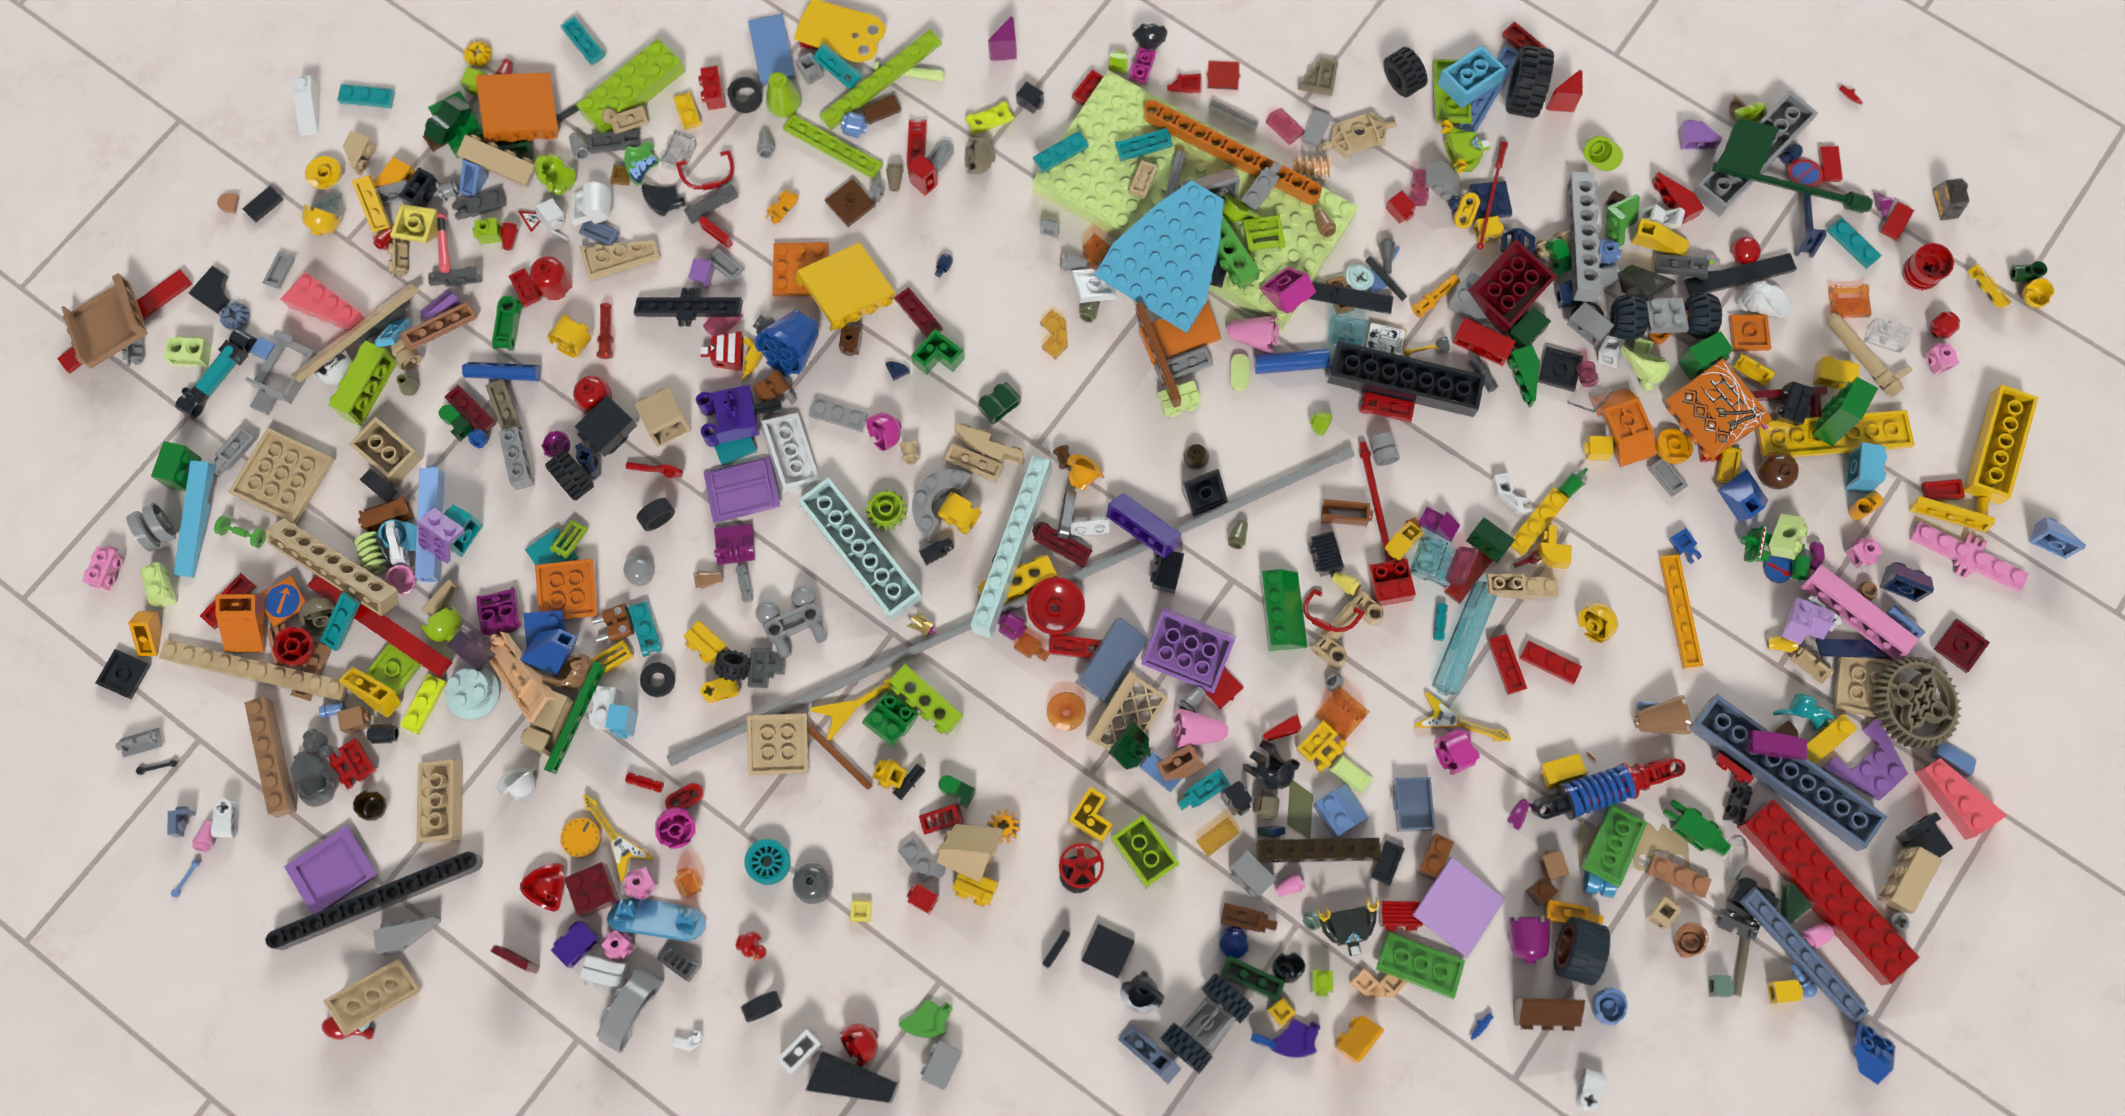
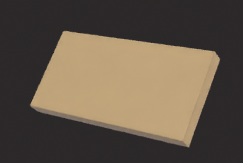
[323,958,421,1036]

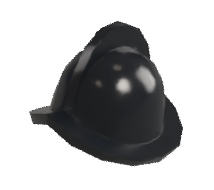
[1120,971,1164,1013]

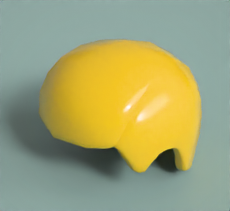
[2022,278,2055,309]

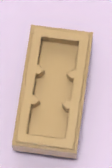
[1128,160,1158,200]

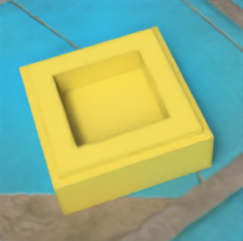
[850,901,872,922]

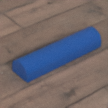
[1253,348,1330,374]
[462,361,541,381]

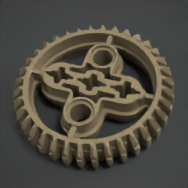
[1871,656,1962,749]

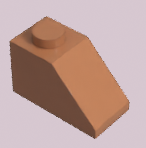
[1156,744,1206,781]

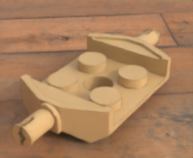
[1320,112,1397,159]

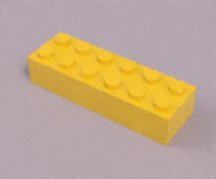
[1964,384,2039,505]

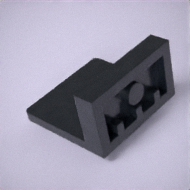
[1895,812,1953,858]

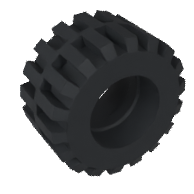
[1383,47,1428,98]
[545,450,594,501]

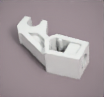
[1492,473,1533,515]
[386,521,411,567]

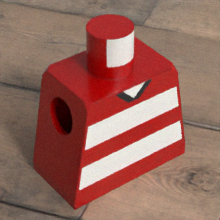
[700,331,744,371]

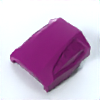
[476,587,521,636]

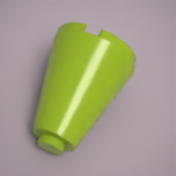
[766,72,802,118]

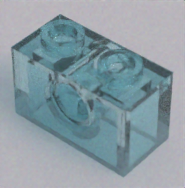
[1327,314,1369,347]

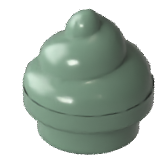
[1303,910,1322,931]

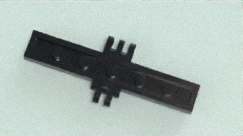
[633,288,743,327]

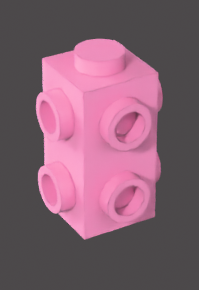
[82,545,124,591]

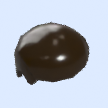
[353,790,387,821]

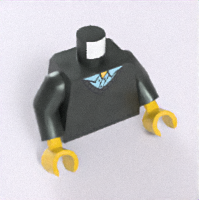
[1316,898,1379,956]

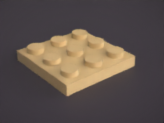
[1833,657,1900,718]
[747,713,809,775]

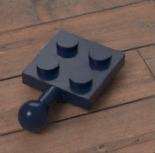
[1448,181,1513,220]

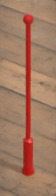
[1476,141,1508,250]

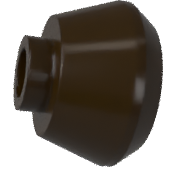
[1183,444,1209,469]

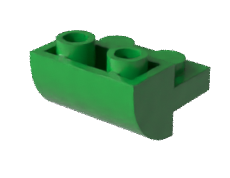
[862,690,919,747]

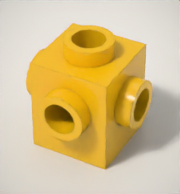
[872,759,907,789]

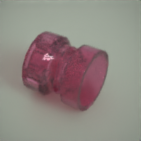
[1576,361,1599,387]

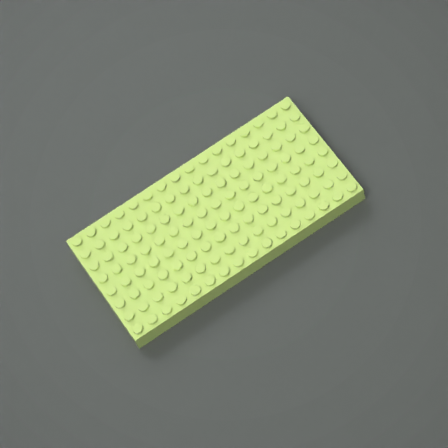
[1032,70,1358,331]

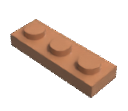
[1646,855,1712,898]

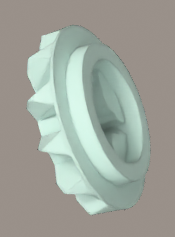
[1344,264,1374,291]

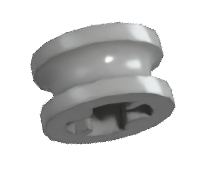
[1887,912,1909,932]

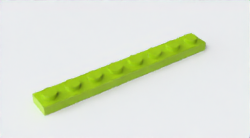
[819,29,942,131]

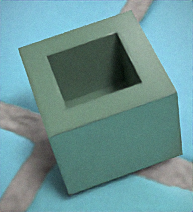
[1708,975,1735,998]

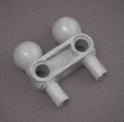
[755,585,827,659]

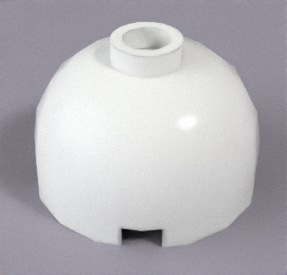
[314,350,353,386]

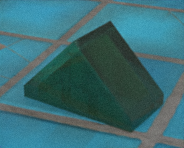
[1781,882,1812,924]

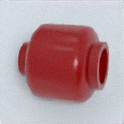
[1930,311,1960,339]

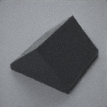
[1182,469,1228,516]

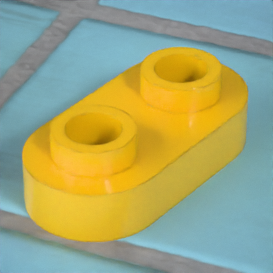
[1453,192,1480,229]

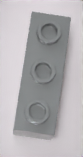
[499,427,534,490]

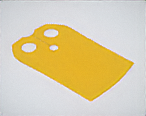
[794,0,886,62]

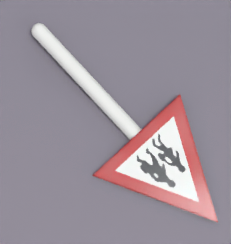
[518,211,569,241]

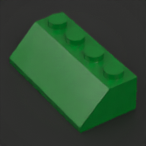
[1260,569,1308,651]

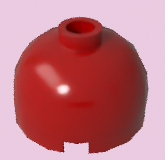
[573,375,612,413]
[272,627,315,666]
[839,1023,878,1067]

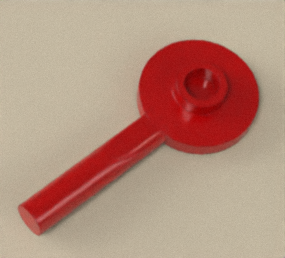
[626,462,684,478]

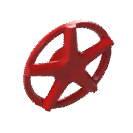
[1059,843,1104,889]

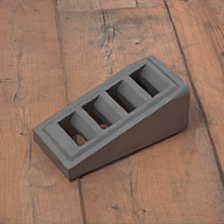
[657,942,702,982]

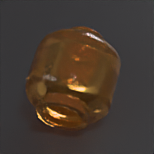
[673,866,703,898]

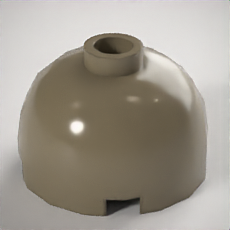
[964,137,996,174]
[299,597,335,635]

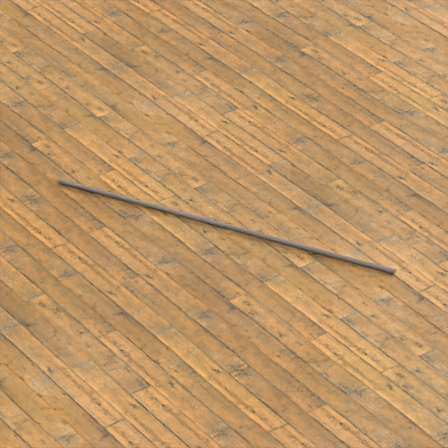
[667,446,1354,766]

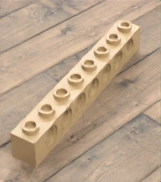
[266,518,399,616]

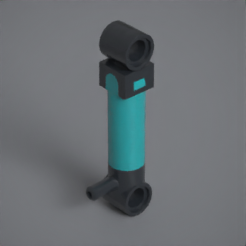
[175,328,257,419]

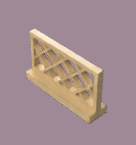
[1086,671,1168,752]

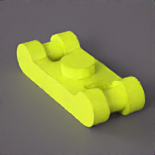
[965,101,1014,135]

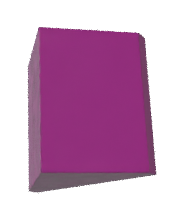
[988,16,1017,61]

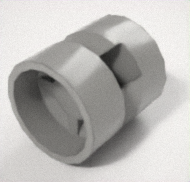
[1369,432,1400,466]

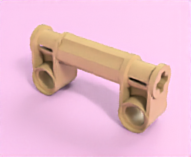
[1309,590,1384,668]

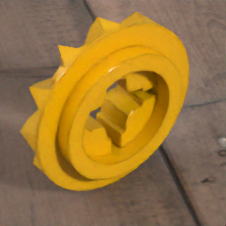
[463,40,492,67]

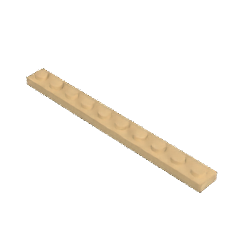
[158,640,347,701]

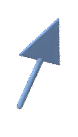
[1370,247,1400,293]

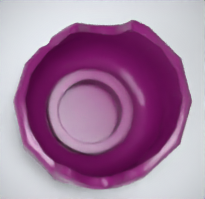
[541,431,571,458]

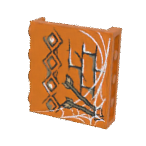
[1665,359,1772,462]

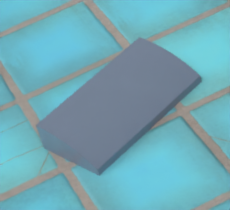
[1075,617,1148,704]

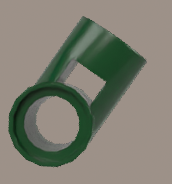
[2010,261,2048,283]

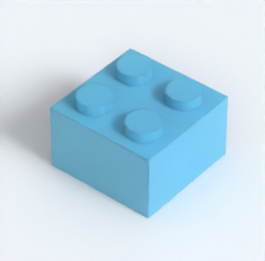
[1845,442,1887,494]

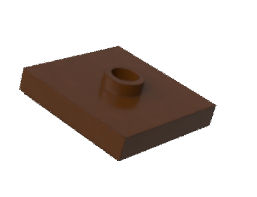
[825,179,876,227]

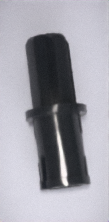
[892,764,926,801]

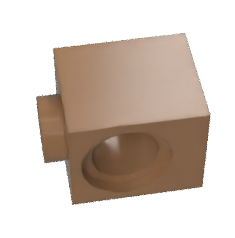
[337,706,371,734]
[1538,849,1570,881]

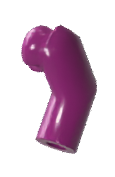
[1809,541,1825,570]

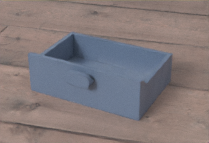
[1392,777,1435,832]

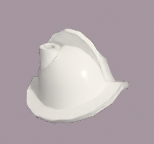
[497,766,537,802]

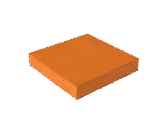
[1728,314,1772,351]

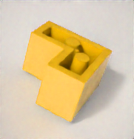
[1068,786,1113,844]

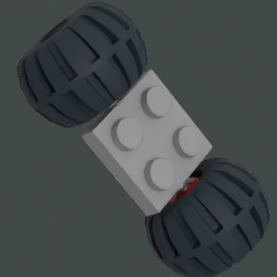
[1610,292,1722,341]

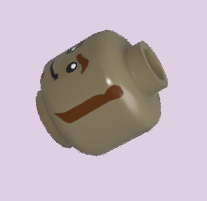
[1252,790,1280,820]

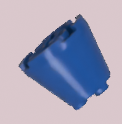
[755,309,819,376]

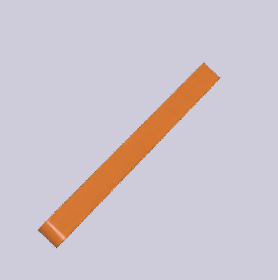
[1143,100,1322,205]

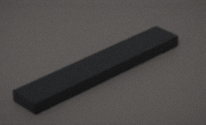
[1684,253,1797,296]

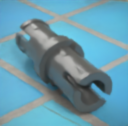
[1468,355,1499,393]

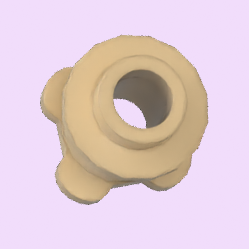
[900,441,921,464]

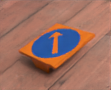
[259,575,306,627]

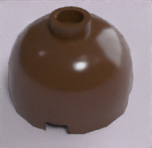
[1757,452,1799,490]

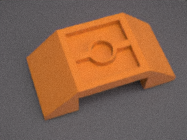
[1591,388,1656,467]

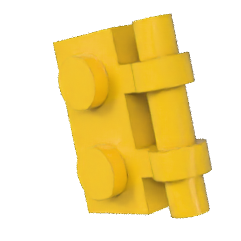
[1296,721,1347,773]

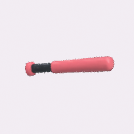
[437,213,451,273]

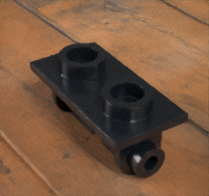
[1722,783,1753,825]

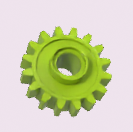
[865,489,908,531]

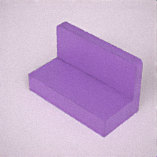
[420,290,461,320]

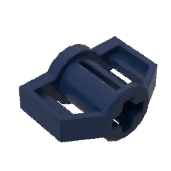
[1501,228,1535,254]
[575,443,601,479]

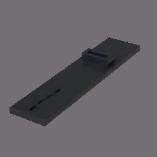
[1310,282,1394,314]

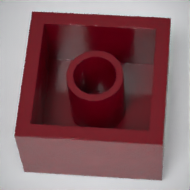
[564,862,620,918]

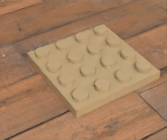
[228,428,334,525]

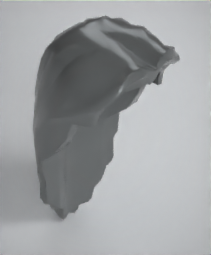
[290,751,335,807]

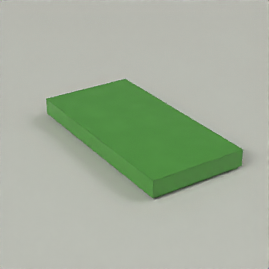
[1582,804,1647,888]
[1376,931,1465,999]

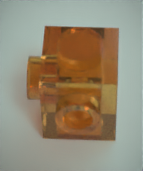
[1083,234,1111,266]

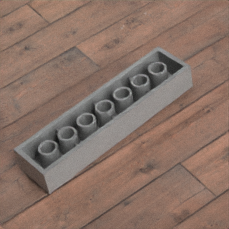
[1693,91,1818,217]

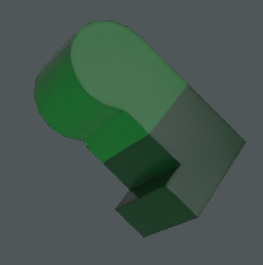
[1545,237,1572,275]
[438,405,474,442]
[938,775,976,808]

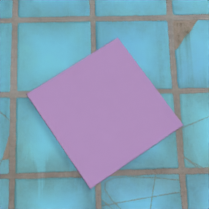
[1413,857,1505,958]

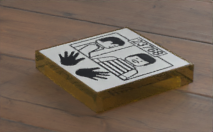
[1365,322,1407,355]

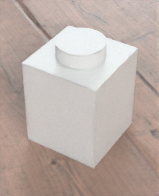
[536,199,564,232]

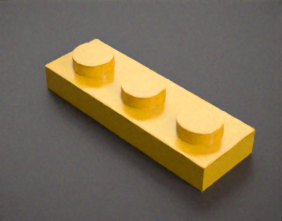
[351,174,391,233]

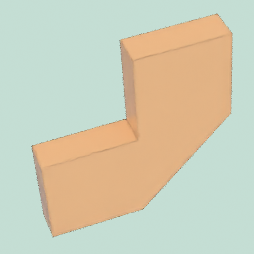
[1349,968,1407,997]

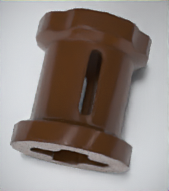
[1053,445,1071,469]

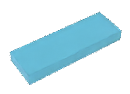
[375,319,412,347]

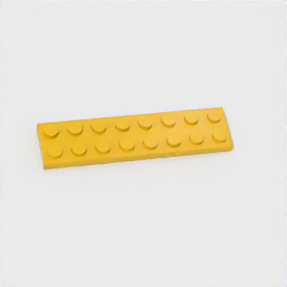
[1756,410,1915,458]

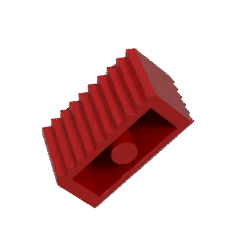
[1379,901,1423,931]

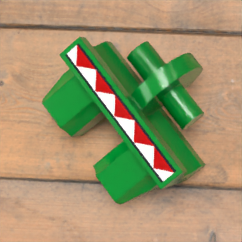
[1740,526,1772,563]

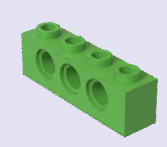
[1218,216,1260,289]

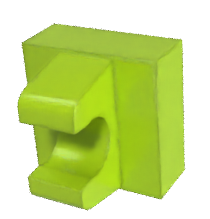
[1109,49,1128,73]

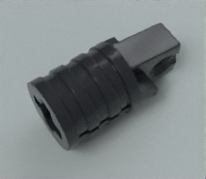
[919,538,954,566]

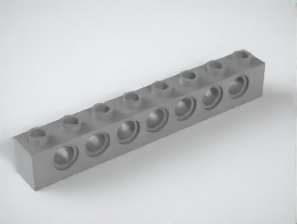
[1567,171,1603,302]

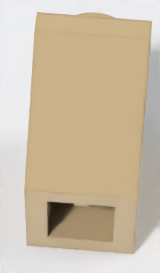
[343,131,376,176]

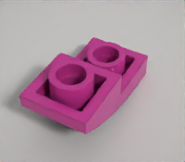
[1129,47,1156,84]

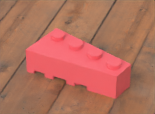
[280,272,365,331]
[1915,758,2008,840]

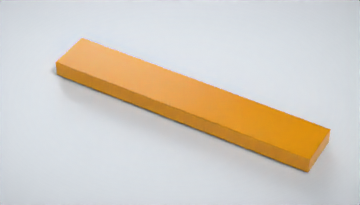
[1659,554,1703,669]

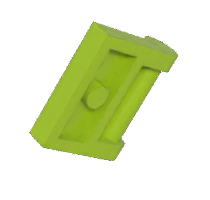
[1243,215,1285,253]

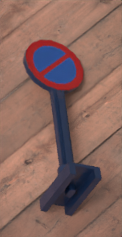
[1786,159,1827,257]

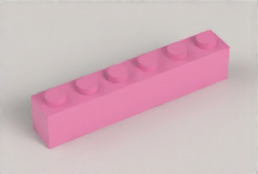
[1801,564,1919,660]

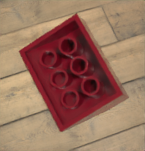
[1468,239,1557,334]

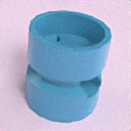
[1583,870,1617,898]

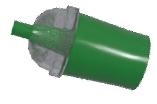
[1558,467,1588,499]
[1792,544,1812,580]

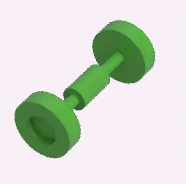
[214,516,266,548]

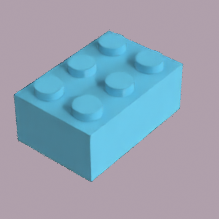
[1438,45,1506,108]

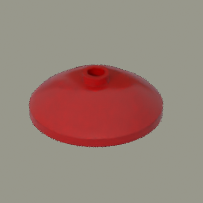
[1027,577,1085,635]

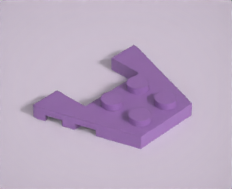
[1821,718,1908,801]

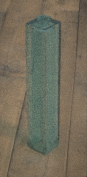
[1431,581,1497,696]

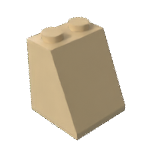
[635,387,691,448]
[936,824,1004,882]

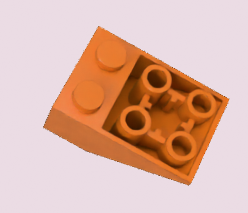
[215,594,265,652]

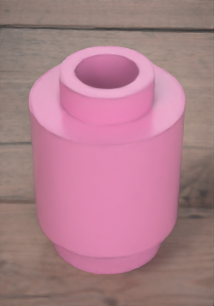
[1802,922,1834,950]

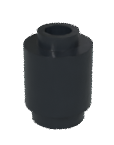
[367,724,399,744]

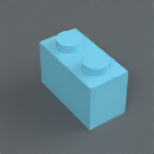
[605,704,638,739]

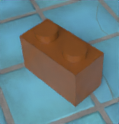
[1416,833,1454,881]

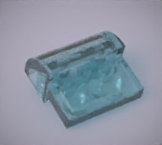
[1410,537,1460,587]

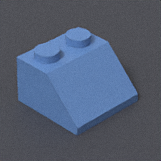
[1313,784,1369,838]

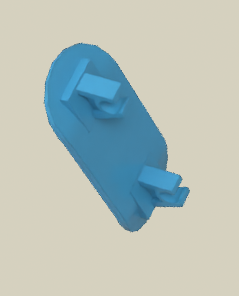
[607,898,706,941]

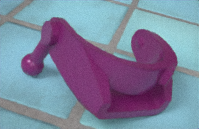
[1507,799,1542,830]

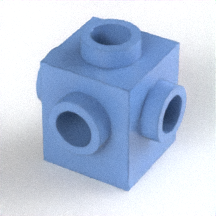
[1598,239,1621,267]

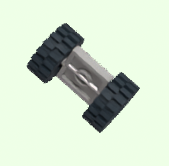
[1160,973,1254,1073]

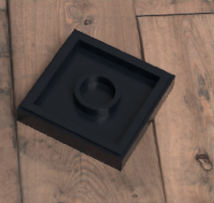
[1538,347,1583,392]
[95,649,151,700]
[1081,924,1135,979]

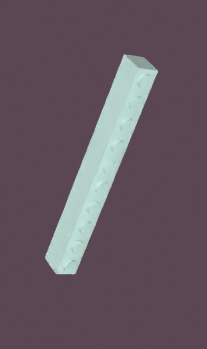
[971,456,1052,638]

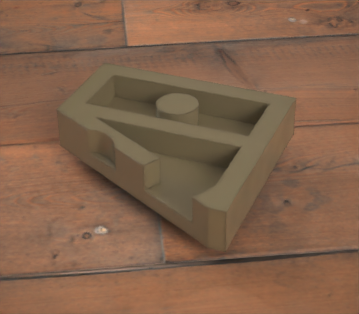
[1298,58,1339,96]

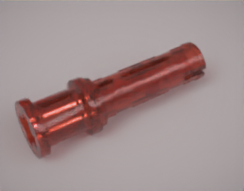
[597,303,614,359]

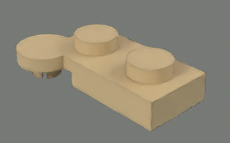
[602,106,649,134]

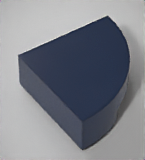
[885,361,910,381]
[1257,826,1286,838]

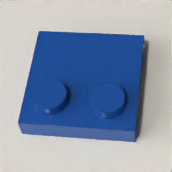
[523,610,566,648]

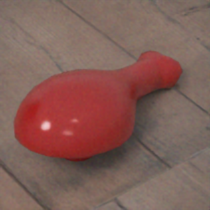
[321,1016,374,1040]

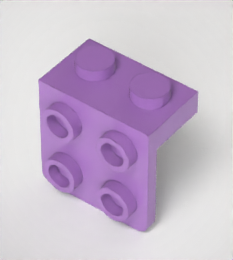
[417,508,464,564]

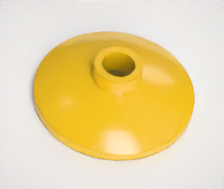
[305,156,342,189]

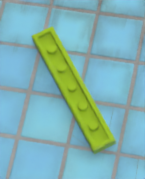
[783,114,883,180]

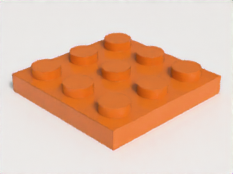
[772,242,829,297]
[535,559,599,620]

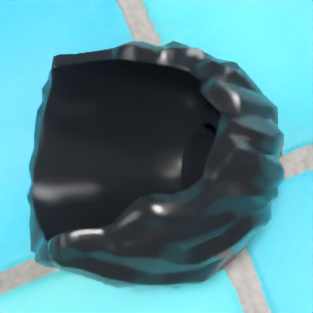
[1132,23,1168,50]

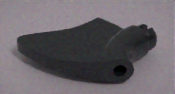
[641,184,685,217]

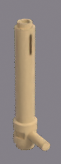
[1826,313,1912,398]

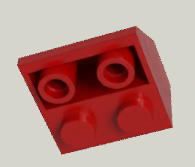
[1369,558,1416,606]

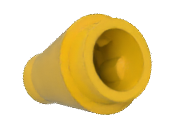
[1767,636,1798,653]

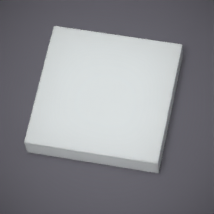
[1071,268,1116,303]

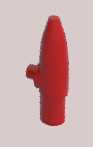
[1838,85,1863,105]

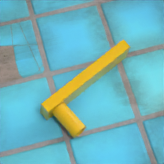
[1909,496,1995,532]

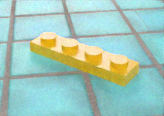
[1510,487,1569,556]

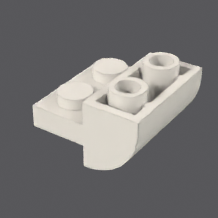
[571,182,611,226]

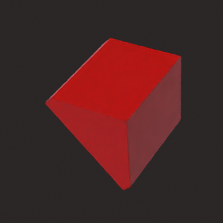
[1546,69,1583,112]

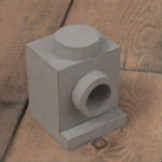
[795,52,823,85]

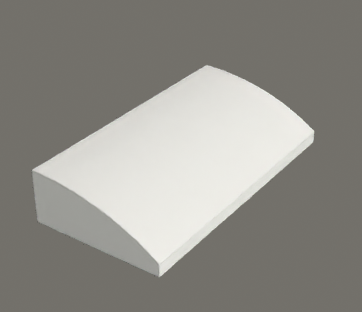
[760,413,820,494]

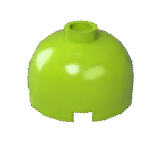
[421,606,462,642]

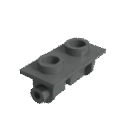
[1715,909,1761,940]

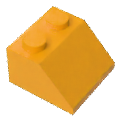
[1334,1014,1385,1064]

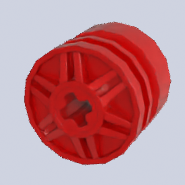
[1902,243,1954,290]

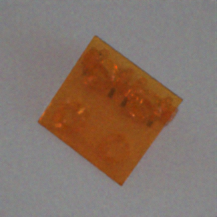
[1315,686,1370,741]

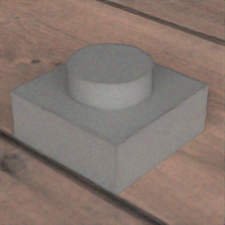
[1040,219,1060,238]

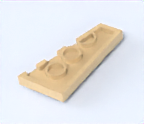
[579,240,660,281]

